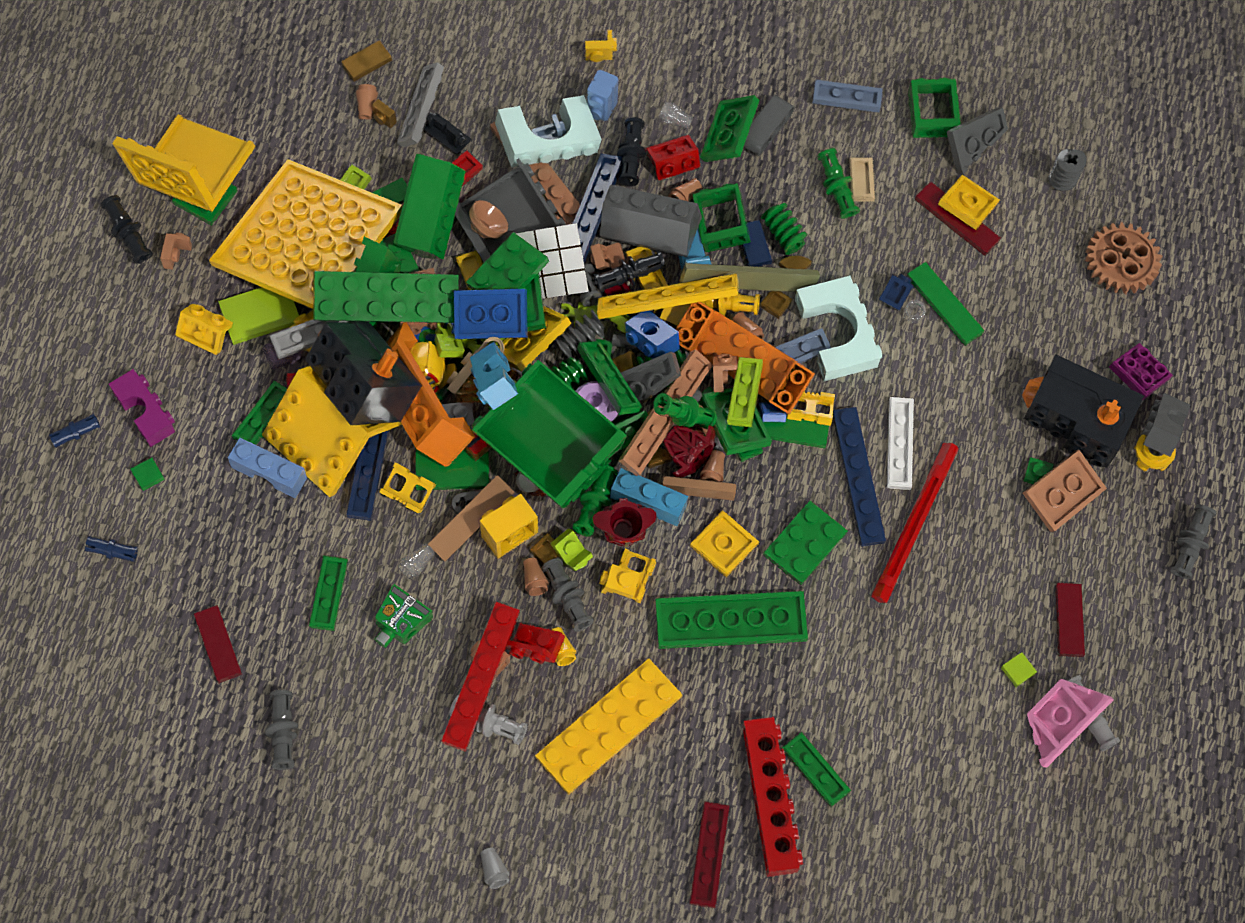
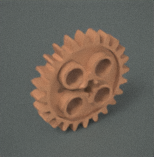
[1085,222,1162,294]

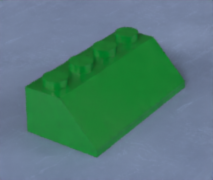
[393,154,466,260]

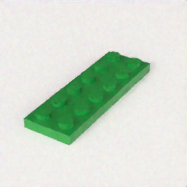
[313,271,458,323]
[655,591,808,649]

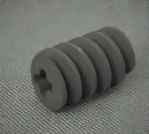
[1049,149,1087,191]
[555,310,605,358]

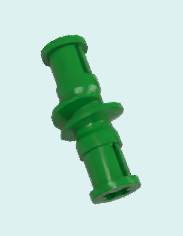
[817,148,860,219]
[654,393,717,429]
[572,465,619,537]

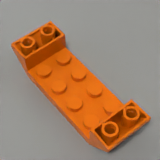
[675,302,815,415]
[386,322,475,466]

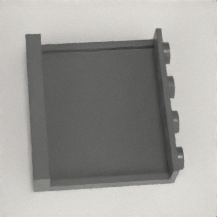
[455,158,566,262]

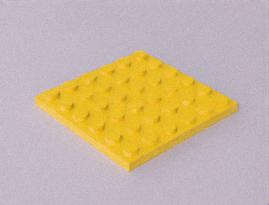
[209,159,403,309]

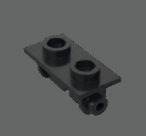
[423,112,472,155]

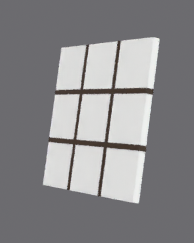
[516,223,589,298]

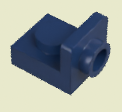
[879,274,914,311]

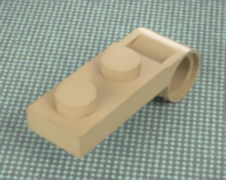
[446,337,504,395]

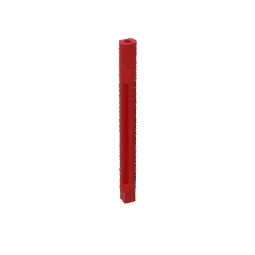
[871,443,959,603]

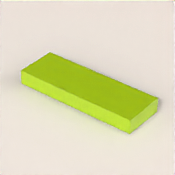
[727,357,763,427]

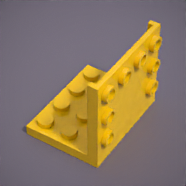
[112,114,255,212]
[262,366,402,497]

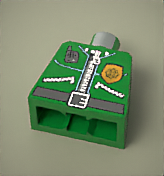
[374,584,433,648]

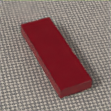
[1055,583,1085,657]
[194,605,242,684]

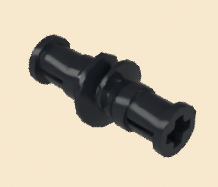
[617,117,646,187]
[100,195,153,264]
[593,250,666,294]

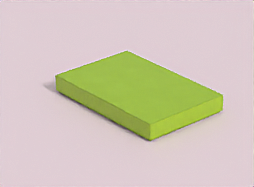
[218,287,299,345]

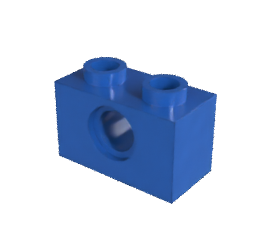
[625,311,680,359]

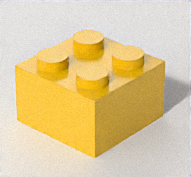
[480,494,538,559]

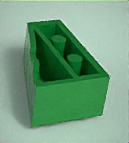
[354,237,402,323]

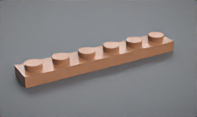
[490,122,580,225]
[618,349,713,476]

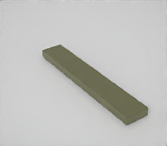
[679,263,820,292]

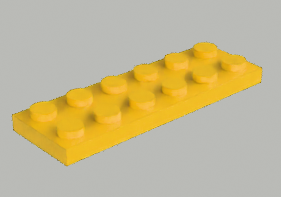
[535,658,682,795]

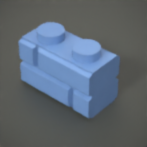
[587,70,619,121]

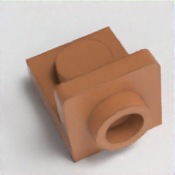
[160,233,192,270]
[713,354,737,392]

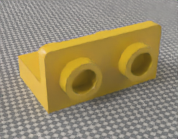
[175,304,233,355]

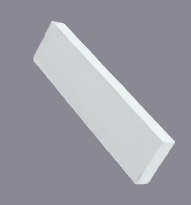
[887,397,914,490]

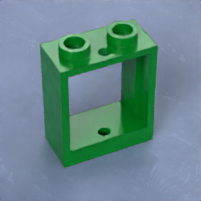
[908,78,961,138]
[693,183,751,253]

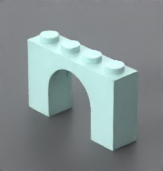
[495,95,601,168]
[795,276,882,381]

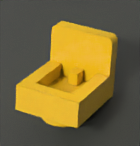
[585,30,617,62]
[599,564,640,598]

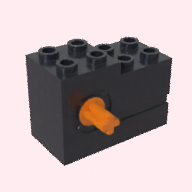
[305,322,422,426]
[1022,354,1144,468]

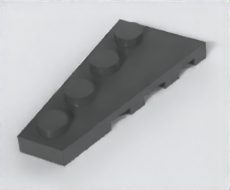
[612,352,681,424]

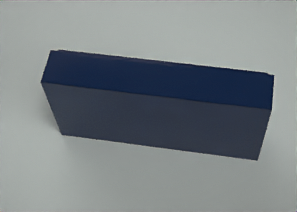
[737,220,772,267]

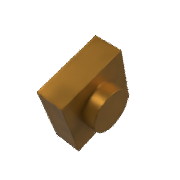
[372,99,397,129]

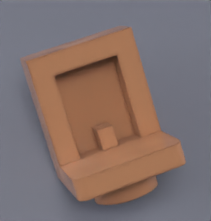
[590,243,626,272]

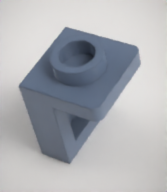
[531,114,566,140]

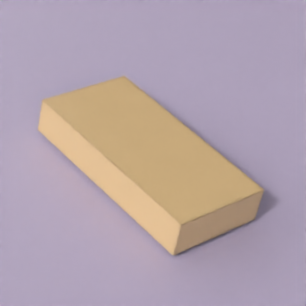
[849,158,875,202]

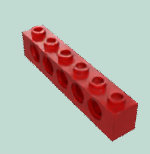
[742,717,803,877]

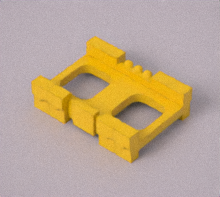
[787,391,835,426]
[379,462,436,514]
[608,548,656,604]

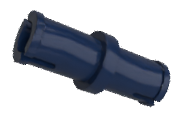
[49,413,101,448]
[85,536,138,562]

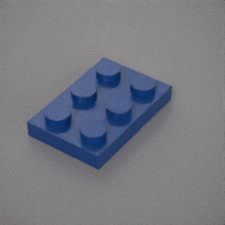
[454,289,528,339]

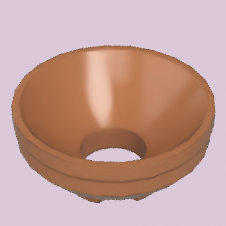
[469,200,508,238]

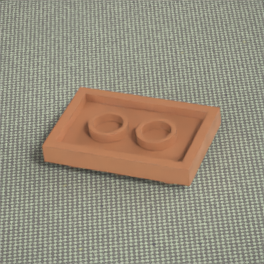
[1023,450,1107,532]

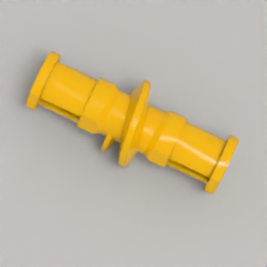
[688,293,760,316]

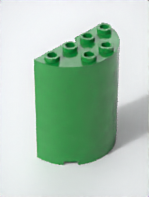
[472,360,627,509]

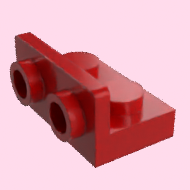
[646,135,700,180]
[506,623,565,664]

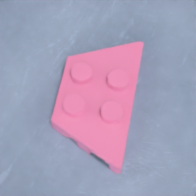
[1027,679,1114,768]

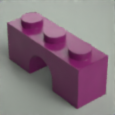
[109,369,175,448]

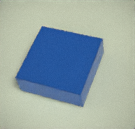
[758,402,787,422]

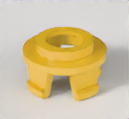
[1134,435,1176,471]

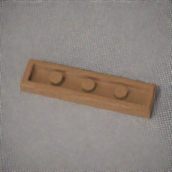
[428,475,515,562]

